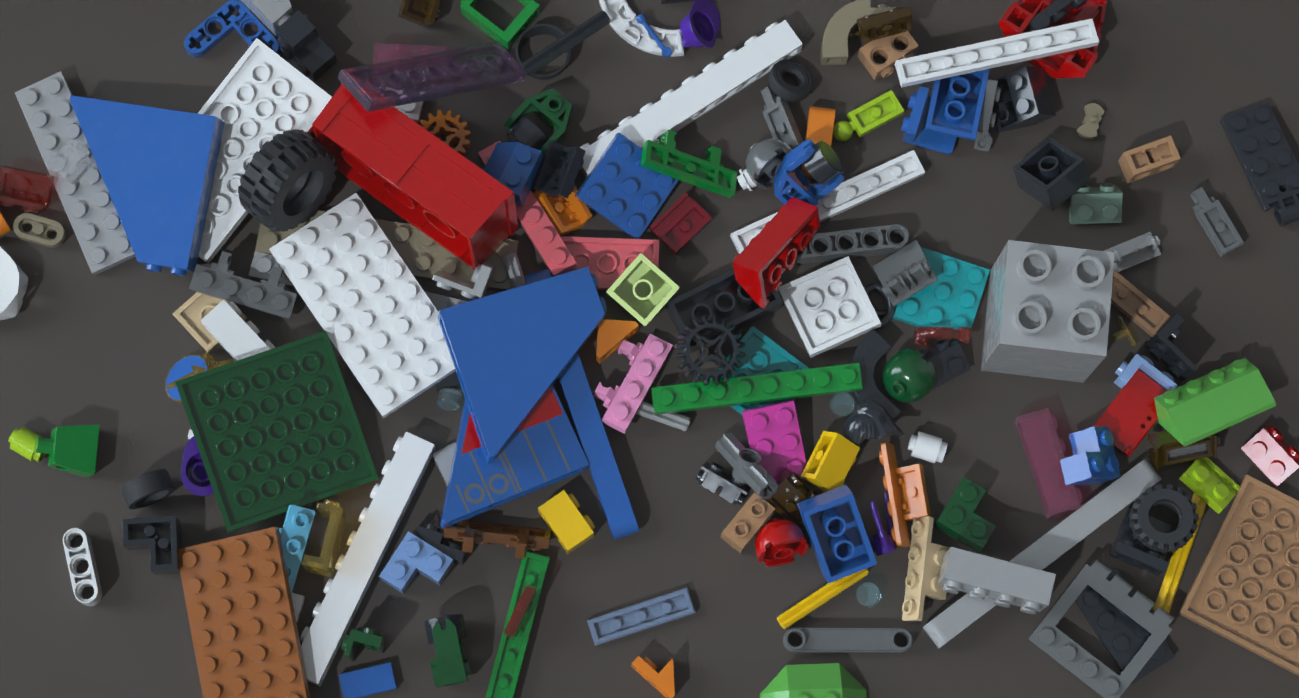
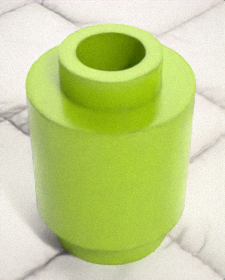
[8,426,47,462]

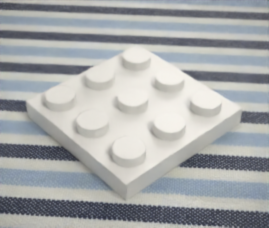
[778,256,881,358]

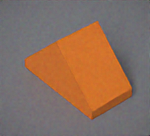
[596,319,639,364]

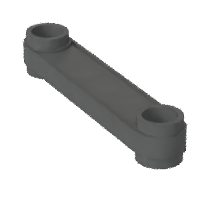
[782,628,913,653]

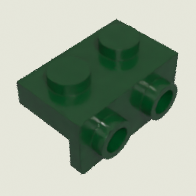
[341,628,386,662]

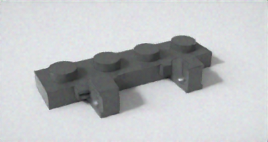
[189,251,297,320]

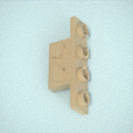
[902,516,950,622]

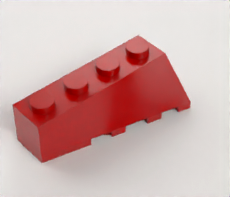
[733,197,820,309]

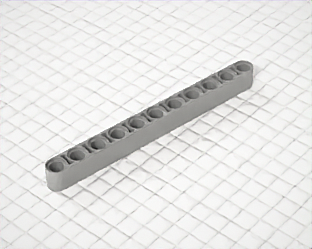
[923,458,1162,648]

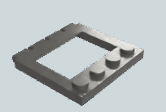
[1029,559,1174,698]

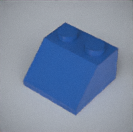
[483,142,543,207]

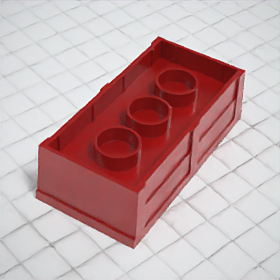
[312,74,518,271]

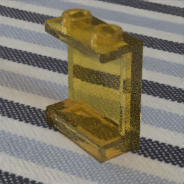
[302,500,348,578]

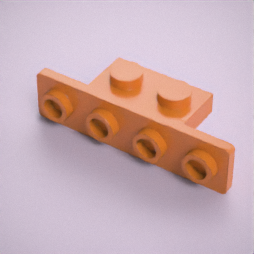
[879,442,931,547]

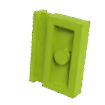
[1179,457,1240,514]

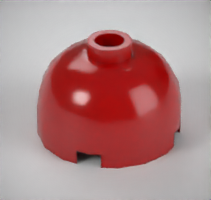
[755,518,808,567]

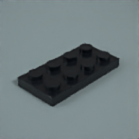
[1075,568,1175,686]

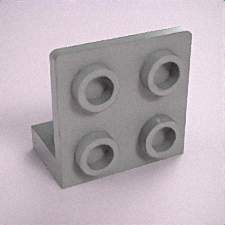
[432,260,496,300]

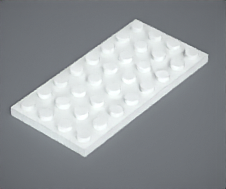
[198,38,332,263]
[269,193,456,418]

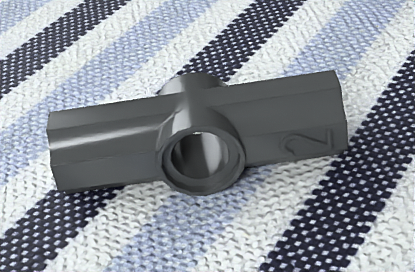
[715,433,779,500]

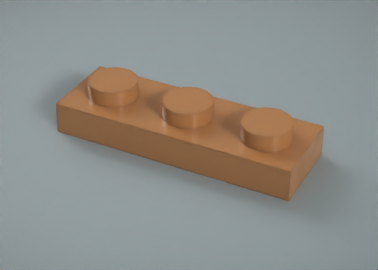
[1111,269,1171,338]

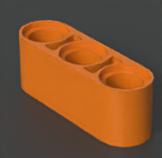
[801,106,835,179]

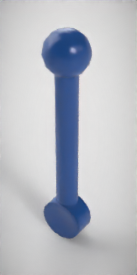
[636,14,672,58]

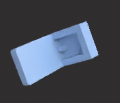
[1113,354,1178,391]

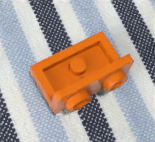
[533,184,592,236]

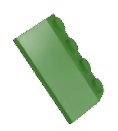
[1154,358,1276,447]

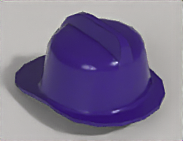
[680,0,720,48]
[181,436,214,496]

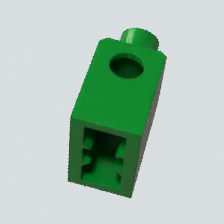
[35,425,100,478]

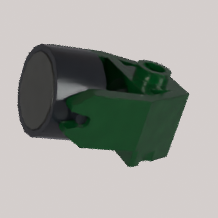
[504,88,572,157]
[424,614,472,688]

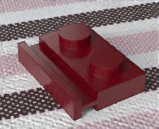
[649,193,712,255]

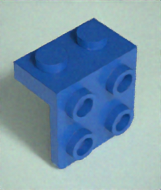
[901,86,957,155]

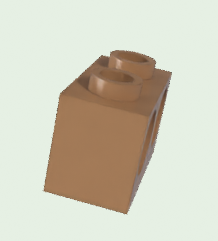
[857,31,919,80]
[1118,136,1181,184]
[720,492,775,554]

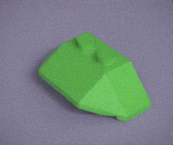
[760,663,867,698]

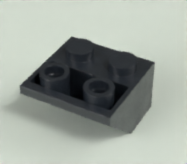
[992,66,1056,132]

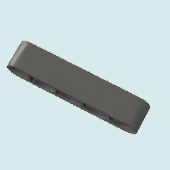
[794,224,909,265]

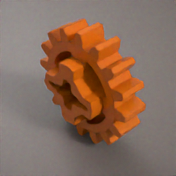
[420,110,471,156]

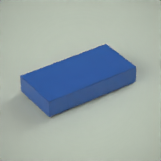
[339,662,397,698]

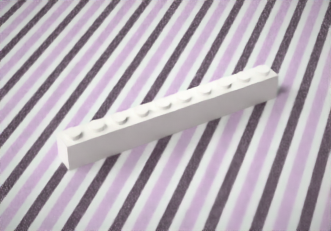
[580,20,803,178]
[300,432,436,686]

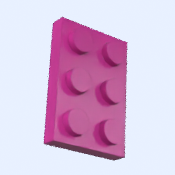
[742,400,807,482]

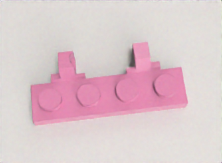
[594,334,673,434]

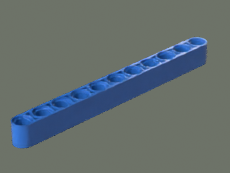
[524,268,639,540]

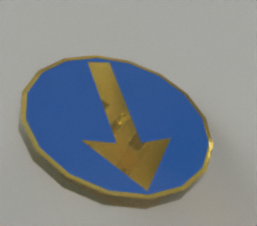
[165,354,211,403]

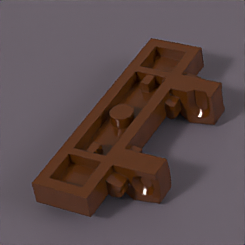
[443,520,551,559]

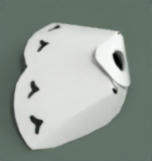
[0,247,28,320]

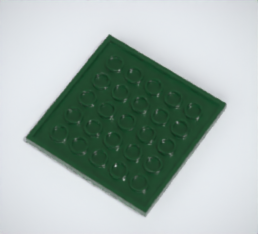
[175,331,379,532]

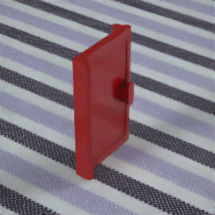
[1093,369,1167,457]

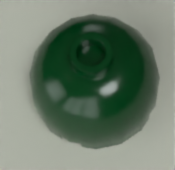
[883,349,937,403]

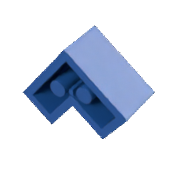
[1060,426,1121,485]

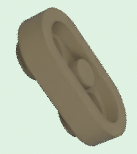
[13,213,66,248]

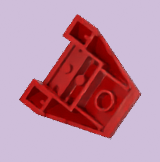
[999,0,1107,78]

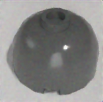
[745,138,793,190]

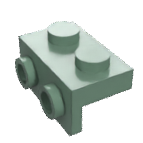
[1069,183,1123,224]

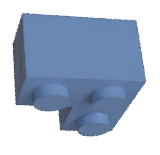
[379,531,454,594]

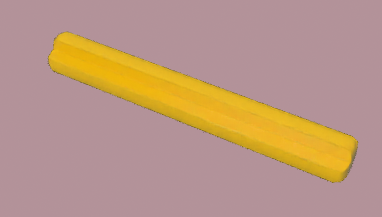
[777,569,869,629]

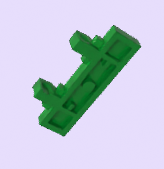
[640,129,737,198]

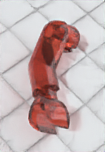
[914,326,972,345]

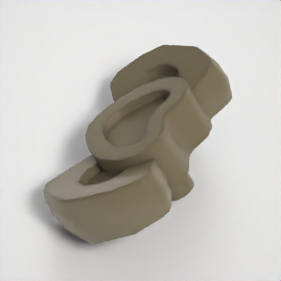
[1077,103,1104,140]

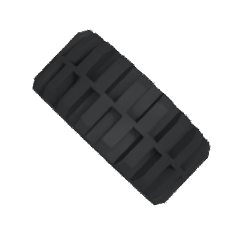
[238,129,337,232]

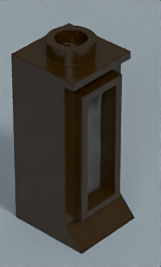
[1148,431,1220,471]

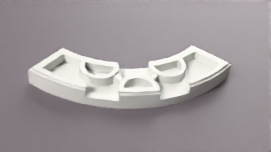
[599,0,684,57]

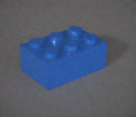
[797,485,877,583]

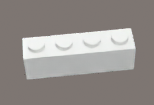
[200,300,275,361]

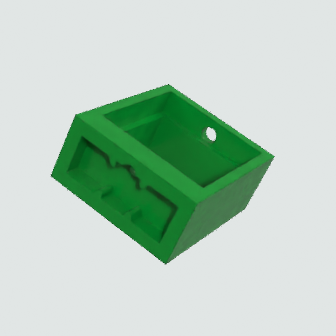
[460,0,540,51]

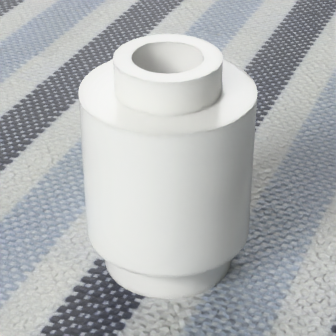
[907,431,948,463]

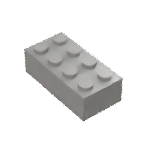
[937,547,1056,614]

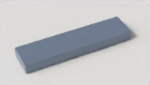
[587,588,696,646]

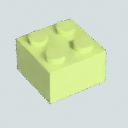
[606,253,680,326]

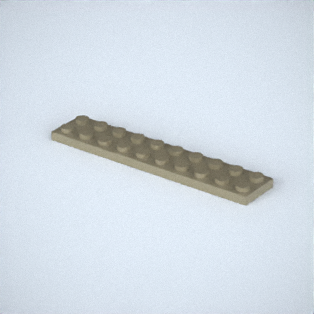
[255,210,519,291]

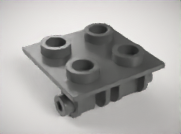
[873,240,938,307]

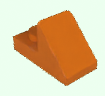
[631,656,675,698]

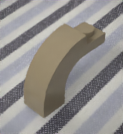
[820,0,896,65]

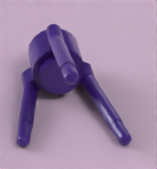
[866,491,896,556]

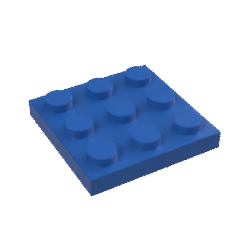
[575,133,678,239]

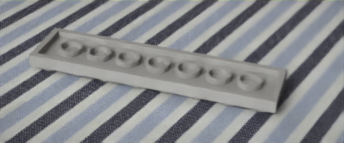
[15,71,136,275]

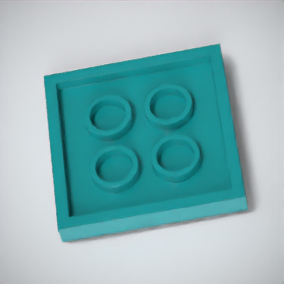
[893,247,990,343]
[709,326,810,416]

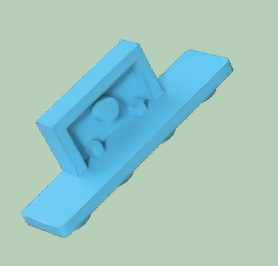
[279,504,315,594]

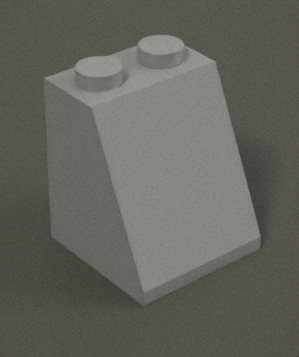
[239,0,294,39]

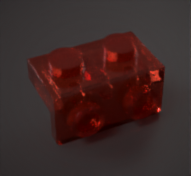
[0,165,54,212]

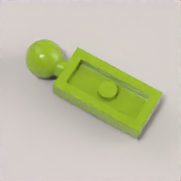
[833,90,904,141]

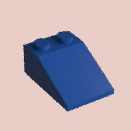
[925,69,990,141]

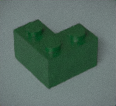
[933,477,996,553]

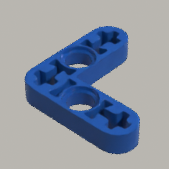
[184,0,280,58]

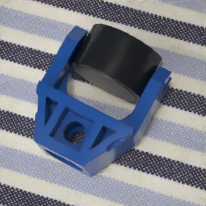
[774,139,845,206]

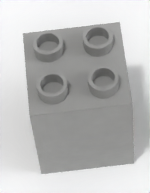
[981,240,1115,383]

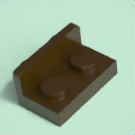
[857,6,912,43]
[764,468,819,529]

